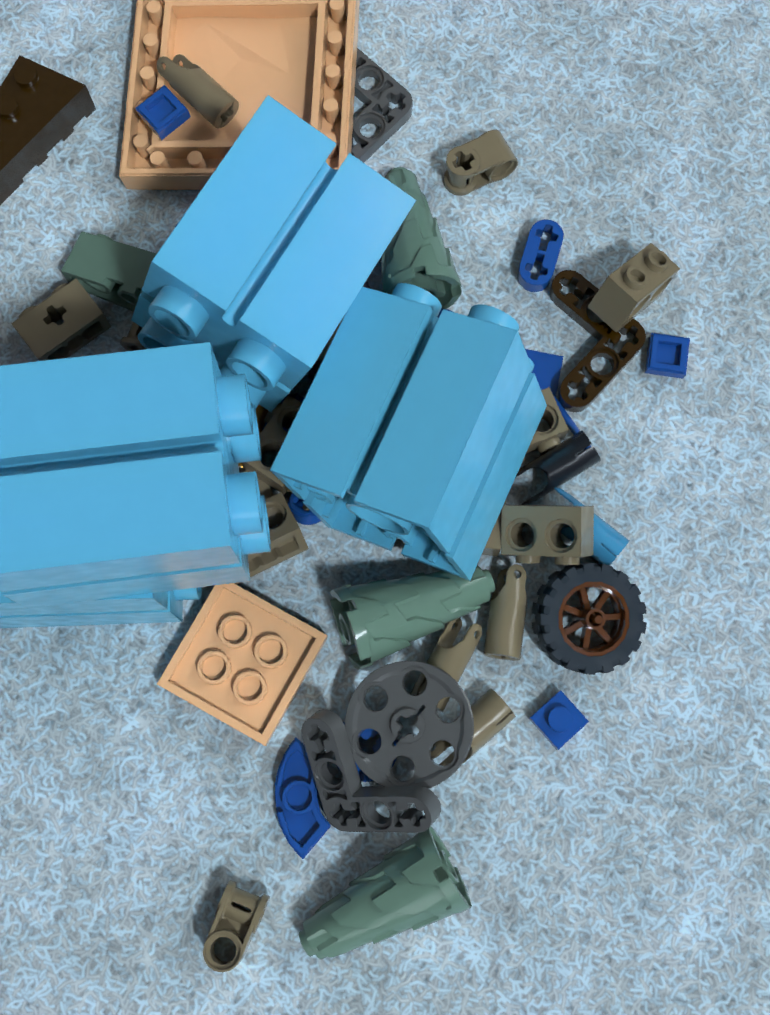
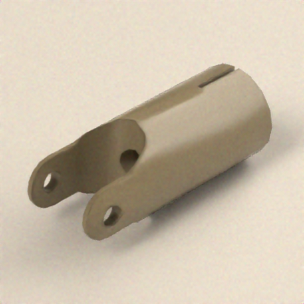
[157,54,239,129]
[483,564,527,661]
[410,618,482,712]
[431,688,516,766]

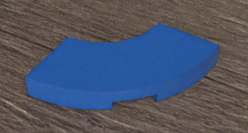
[275,737,331,859]

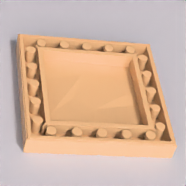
[119,0,360,190]

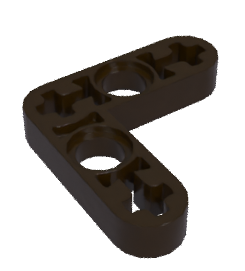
[550,270,646,413]

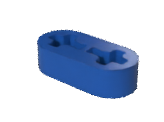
[517,219,564,292]

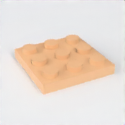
[157,583,328,746]

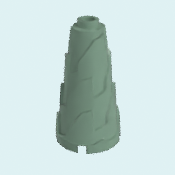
[380,167,462,309]
[330,565,495,670]
[299,826,472,960]

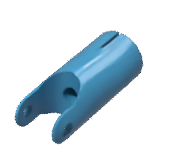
[554,487,630,566]

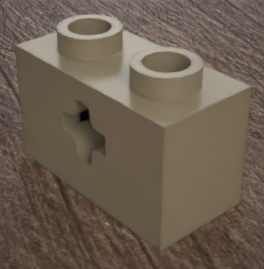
[11,278,111,361]

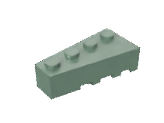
[61,231,157,311]

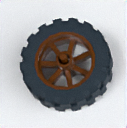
[532,563,647,675]

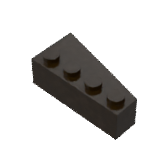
[0,56,96,205]

